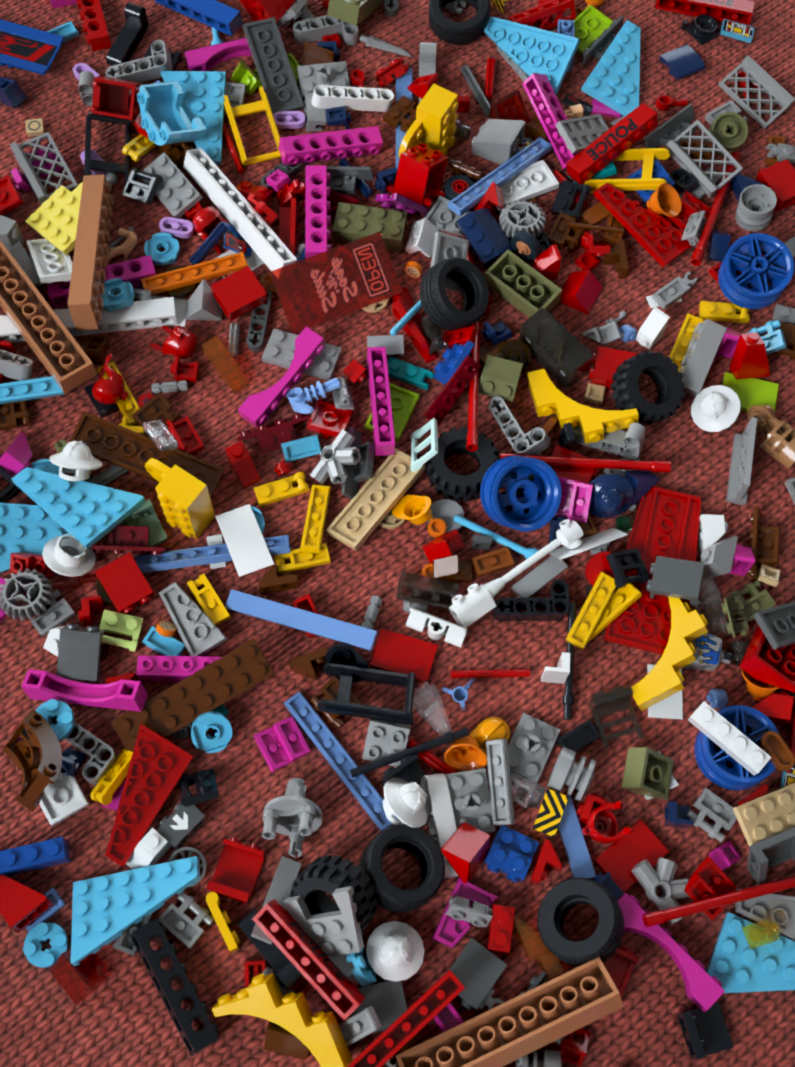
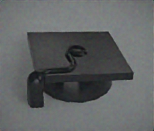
[681,14,720,46]

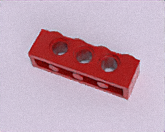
[76,0,111,51]

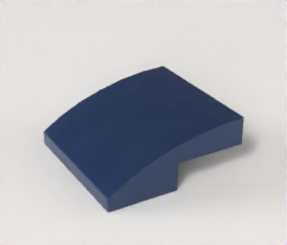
[660,44,705,80]

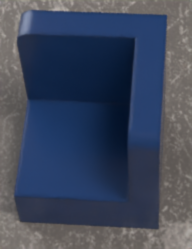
[664,801,694,828]

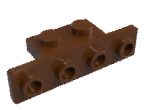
[748,506,780,581]

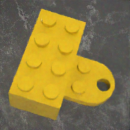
[398,84,459,158]
[145,458,215,539]

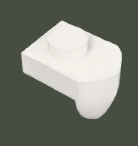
[43,626,65,657]

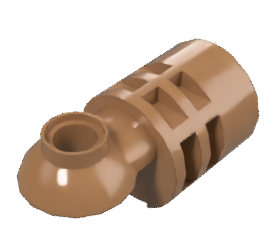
[747,405,795,471]

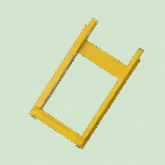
[223,87,281,166]
[584,148,670,193]

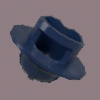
[589,474,634,518]

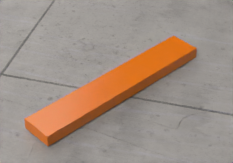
[141,252,248,295]

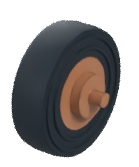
[511,230,541,260]

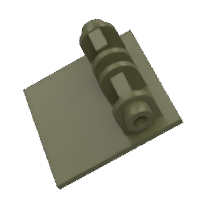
[721,596,750,638]

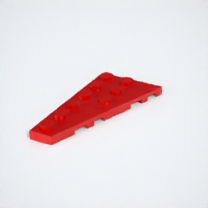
[593,183,693,268]
[105,724,194,867]

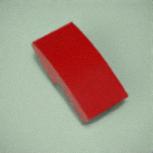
[10,553,53,578]

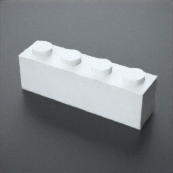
[688,701,772,776]

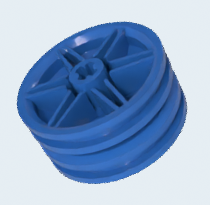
[718,233,794,309]
[480,455,562,532]
[694,705,779,791]

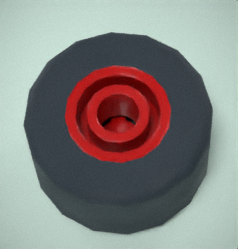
[444,175,474,201]

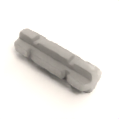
[133,288,152,300]
[227,323,240,357]
[151,380,188,394]
[361,595,382,629]

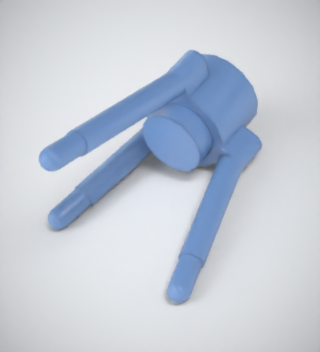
[441,678,475,711]

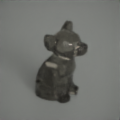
[421,316,449,355]

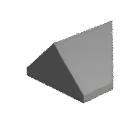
[186,278,222,321]

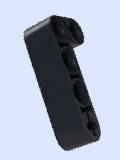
[106,2,148,66]
[491,579,570,621]
[237,909,305,990]

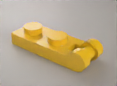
[122,134,156,162]
[699,301,750,323]
[254,472,310,507]
[274,543,331,575]
[187,573,231,626]
[90,749,133,805]
[206,892,241,953]

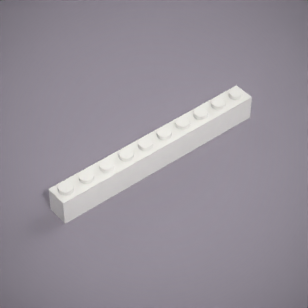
[183,148,298,279]
[0,297,178,343]

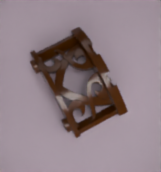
[2,710,62,812]

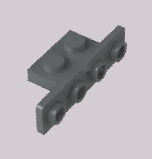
[582,15,624,66]
[644,104,696,148]
[305,166,374,194]
[342,426,375,499]

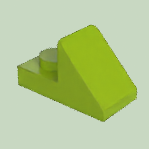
[230,60,260,95]

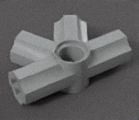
[310,429,361,484]
[631,857,689,924]

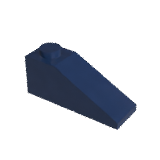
[0,77,27,108]

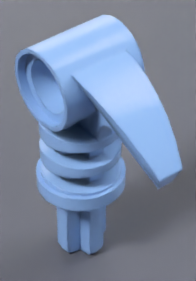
[287,378,341,414]

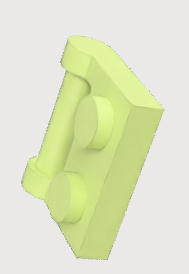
[99,610,143,652]

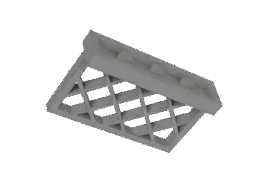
[718,55,795,129]
[666,120,743,198]
[9,132,78,205]
[726,417,757,505]

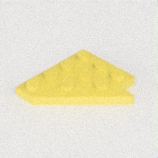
[25,182,83,256]

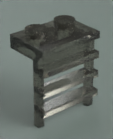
[588,686,644,749]

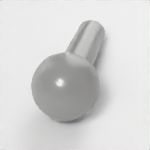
[105,172,118,189]

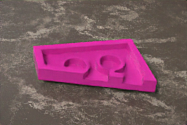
[432,878,497,948]

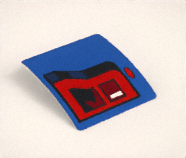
[223,222,252,257]

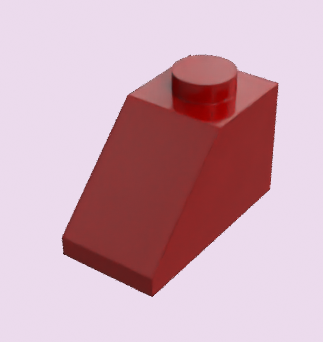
[531,244,562,280]
[225,441,261,488]
[752,692,794,725]

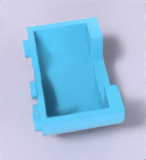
[137,81,207,146]

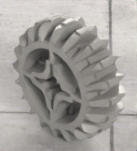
[499,200,546,238]
[0,568,53,621]

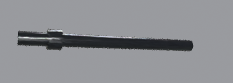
[562,602,577,721]
[350,727,469,778]

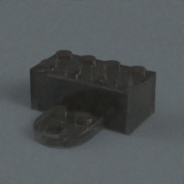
[518,308,594,390]

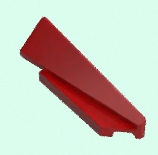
[389,285,439,364]

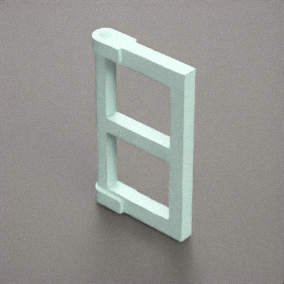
[411,418,438,472]

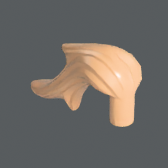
[106,228,137,262]

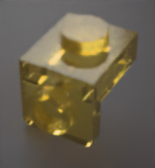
[742,918,780,949]

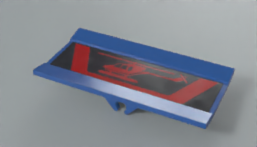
[0,19,64,75]

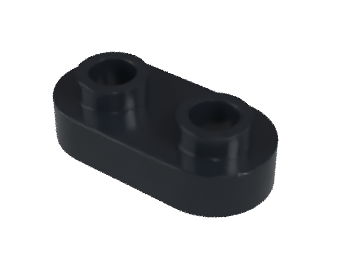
[669,168,698,192]

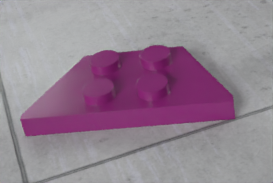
[375,193,430,216]

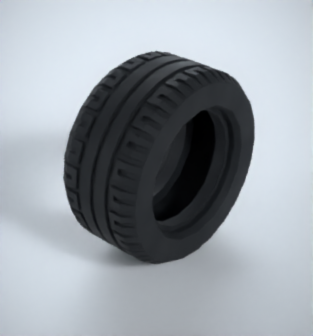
[429,0,490,45]
[420,257,489,330]
[359,825,445,913]

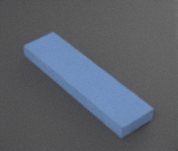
[558,796,596,879]

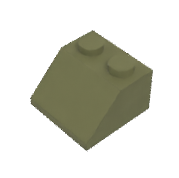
[478,355,523,402]
[622,747,674,800]

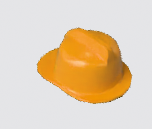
[392,495,433,525]
[470,717,510,755]

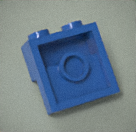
[433,340,475,385]
[484,825,539,883]

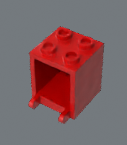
[240,0,296,23]
[91,76,141,120]
[393,143,448,206]

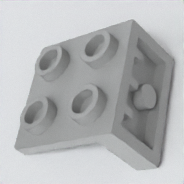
[362,719,412,767]

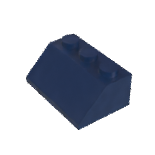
[457,208,515,270]

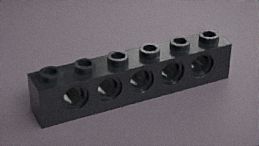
[130,918,219,1057]

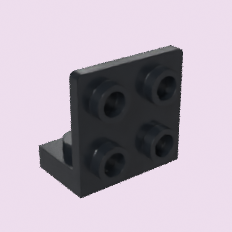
[382,754,425,788]
[676,1002,733,1060]

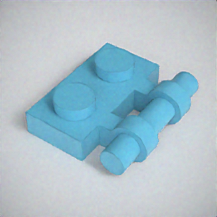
[747,319,787,355]

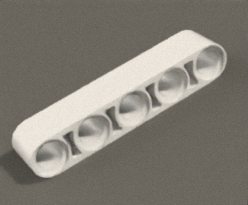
[311,85,394,112]
[421,773,458,879]

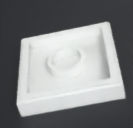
[39,773,90,827]

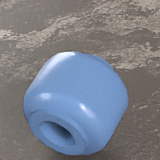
[619,324,637,343]
[706,688,729,708]

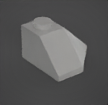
[701,536,738,580]

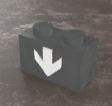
[157,802,208,850]

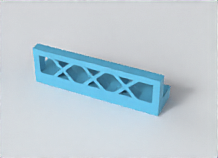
[0,376,65,404]

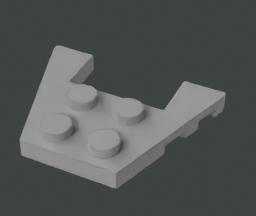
[282,886,364,957]

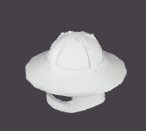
[691,385,741,432]
[50,441,102,482]
[42,534,96,577]
[383,778,428,828]
[366,921,425,982]

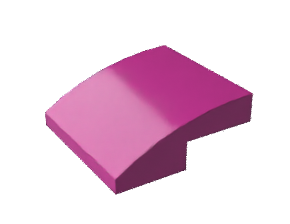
[555,477,593,523]
[254,716,311,772]

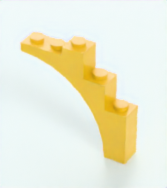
[527,369,639,444]
[629,597,708,711]
[212,973,353,1067]

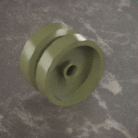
[706,112,748,156]

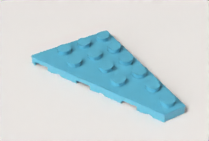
[484,16,580,95]
[581,20,641,116]
[160,71,226,165]
[11,467,146,549]
[0,503,70,573]
[71,856,200,966]
[706,912,795,994]

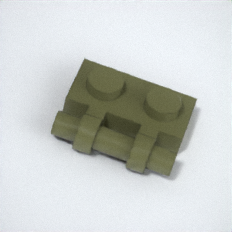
[726,580,776,623]

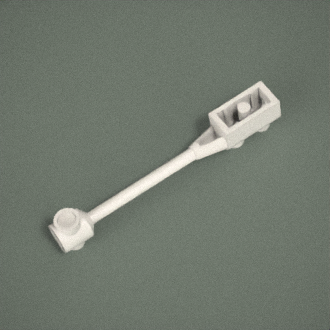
[449,519,583,628]

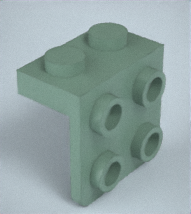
[118,499,167,555]

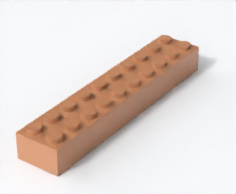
[68,174,114,331]
[0,240,97,394]
[396,957,623,1067]

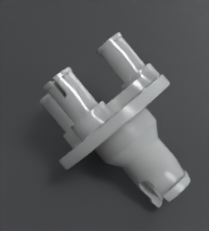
[262,778,323,857]

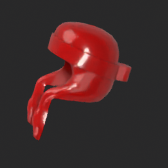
[193,207,228,254]
[150,325,197,359]
[92,353,128,405]
[582,801,633,844]

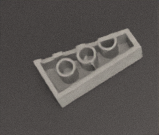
[679,319,726,396]

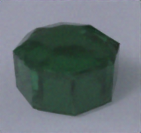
[615,516,634,531]

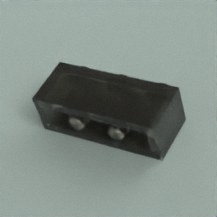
[396,571,459,610]

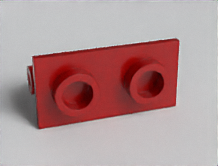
[375,58,409,88]

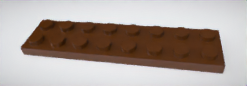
[69,411,224,499]
[111,638,275,752]

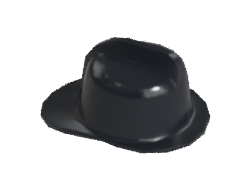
[325,643,368,683]

